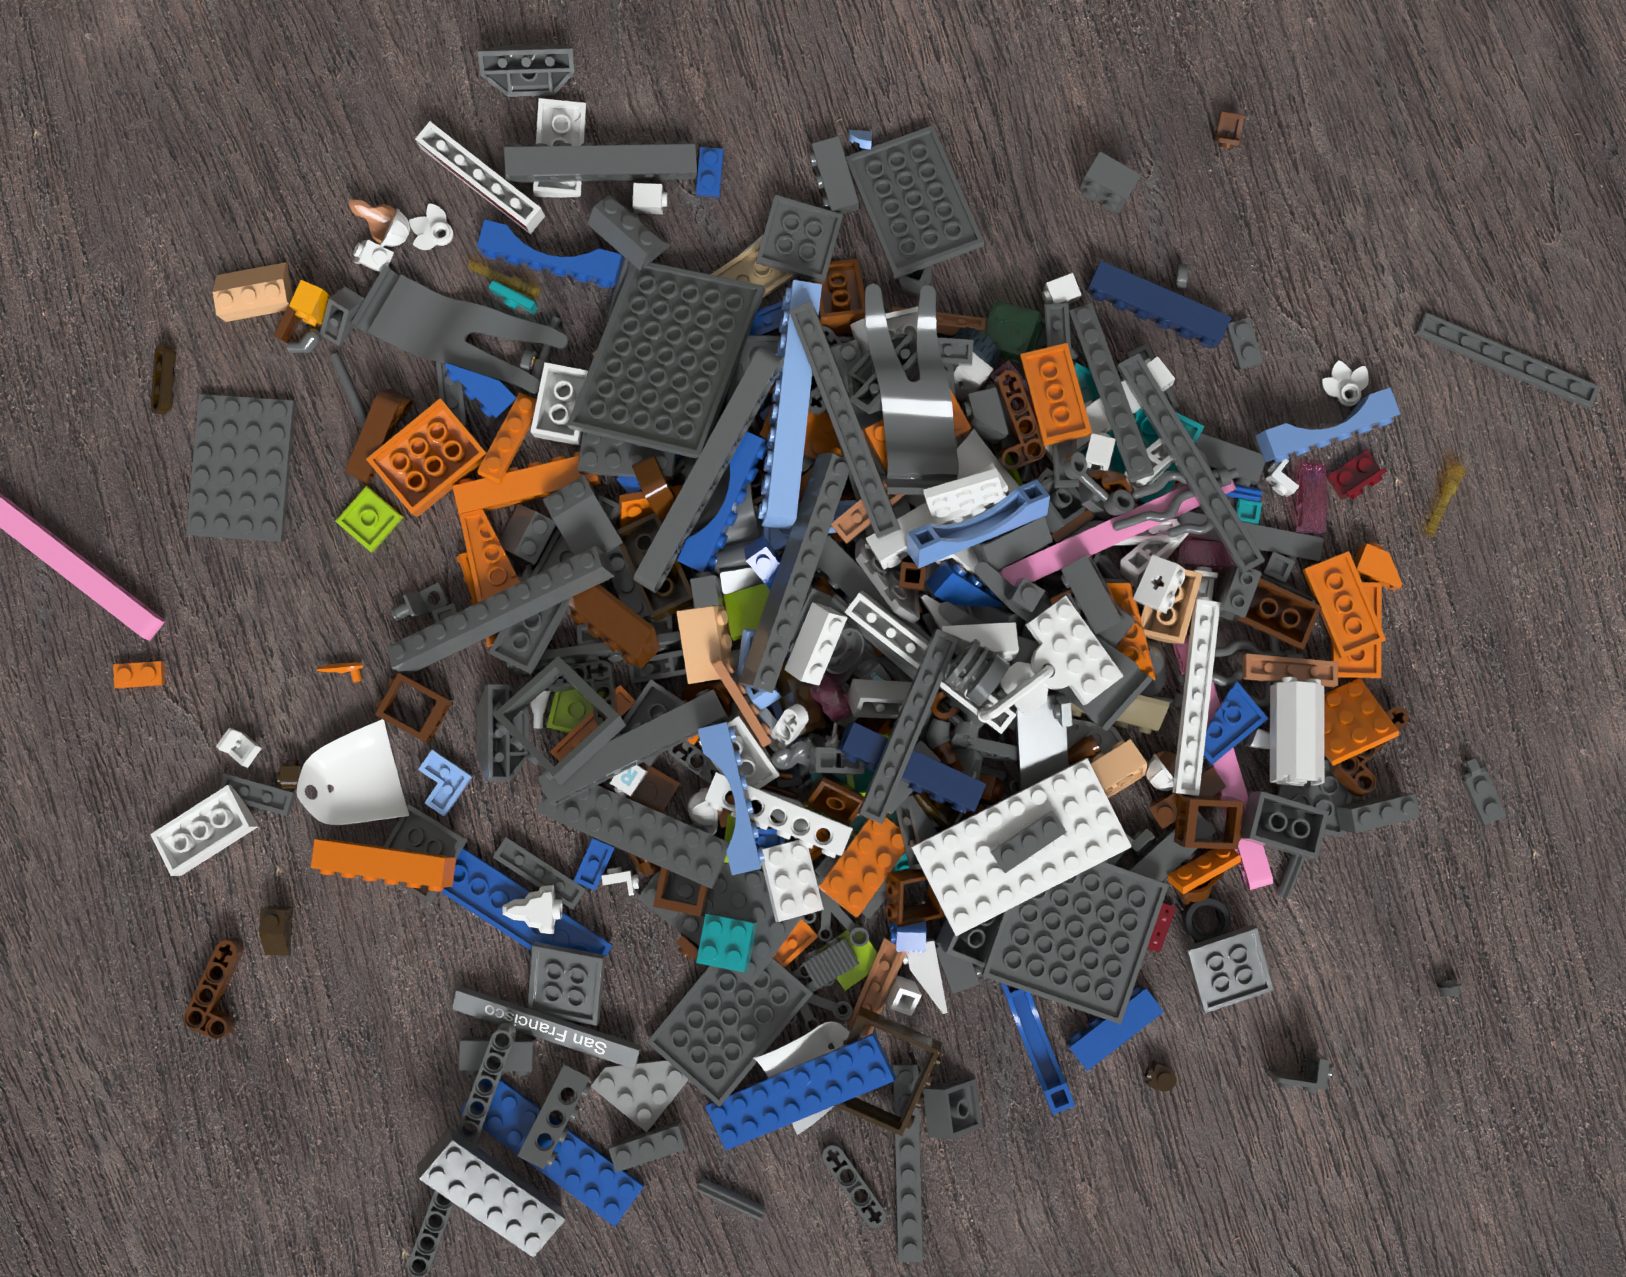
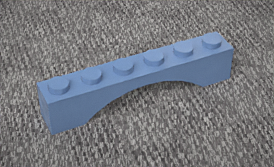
[1256,387,1401,463]
[907,479,1050,568]
[698,722,765,875]

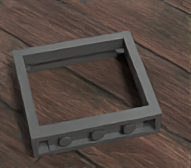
[493,656,626,786]

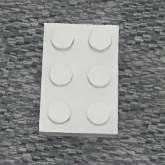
[923,468,1004,518]
[761,840,824,922]

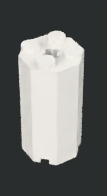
[1270,677,1325,786]

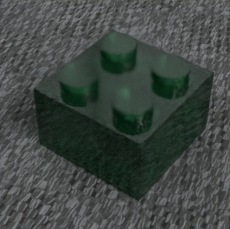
[983,300,1043,363]

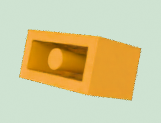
[289,280,331,327]

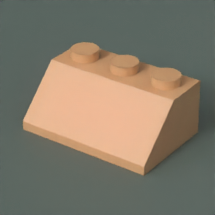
[213,262,293,322]
[1141,570,1203,644]
[677,606,736,684]
[1091,739,1147,798]

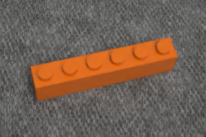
[452,452,601,514]
[311,839,456,891]

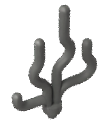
[1112,447,1239,537]
[1178,628,1304,708]

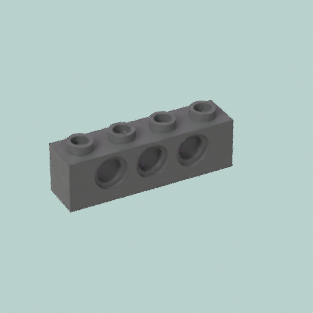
[518,1065,592,1169]

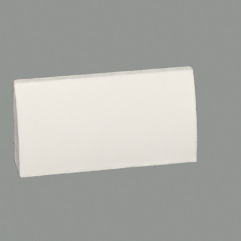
[533,98,586,198]
[150,785,259,876]

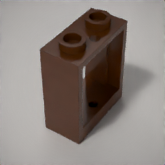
[375,673,453,743]
[1174,794,1244,850]
[653,867,710,917]
[885,868,945,927]

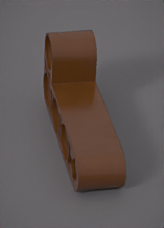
[994,370,1046,469]
[346,388,413,484]
[632,454,677,523]
[1330,707,1409,796]
[184,937,244,1039]

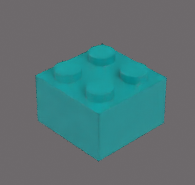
[696,913,757,972]

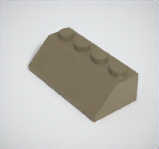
[1071,695,1170,734]

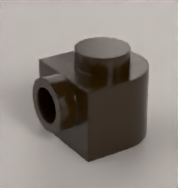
[277,760,304,789]
[1144,1060,1177,1092]

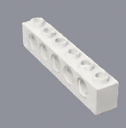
[705,772,853,858]

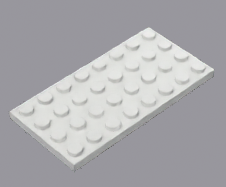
[911,758,1132,936]

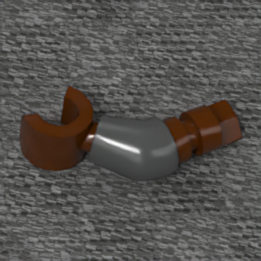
[926,691,964,772]

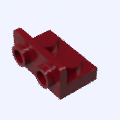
[1326,449,1387,500]
[1147,903,1176,952]

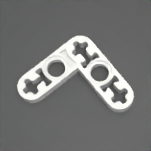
[739,694,808,752]

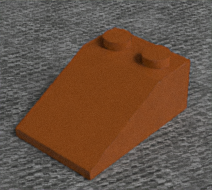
[813,259,866,336]

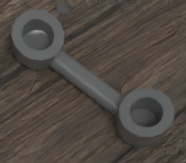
[1063,452,1134,516]

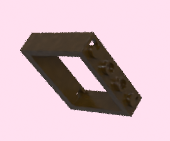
[835,1006,944,1136]

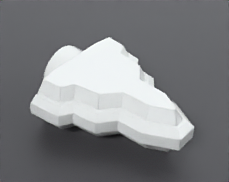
[503,885,563,934]

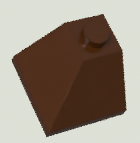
[805,773,864,826]

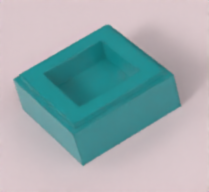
[1235,498,1262,525]

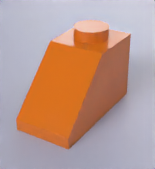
[1353,542,1402,590]

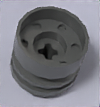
[826,622,865,674]
[944,639,1010,706]

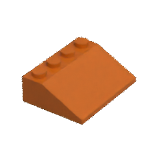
[366,398,487,517]

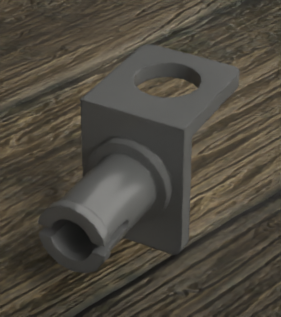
[391,583,449,621]

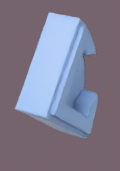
[848,130,872,149]

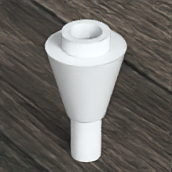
[530,688,551,729]

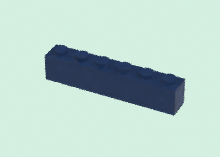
[1086,261,1232,348]
[837,722,986,814]

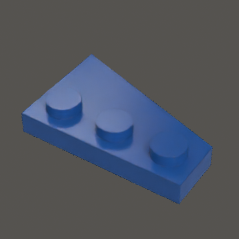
[1204,681,1268,765]

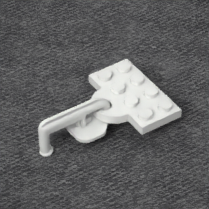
[978,596,1123,722]

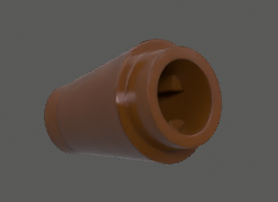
[1068,735,1101,765]

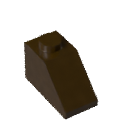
[259,906,293,956]

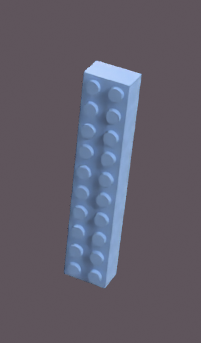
[758,280,822,530]

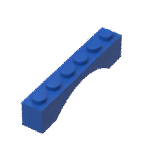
[477,219,623,289]
[677,432,768,572]
[999,982,1076,1115]

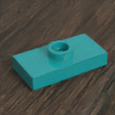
[489,280,538,315]

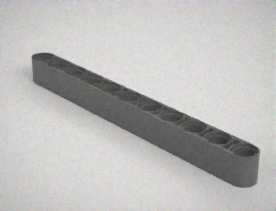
[634,347,784,593]
[407,1023,517,1277]

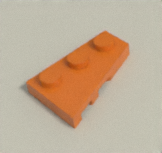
[618,484,684,529]

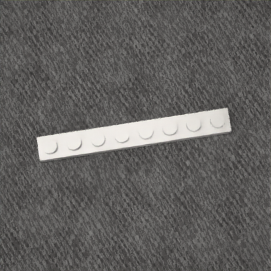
[1172,599,1220,796]

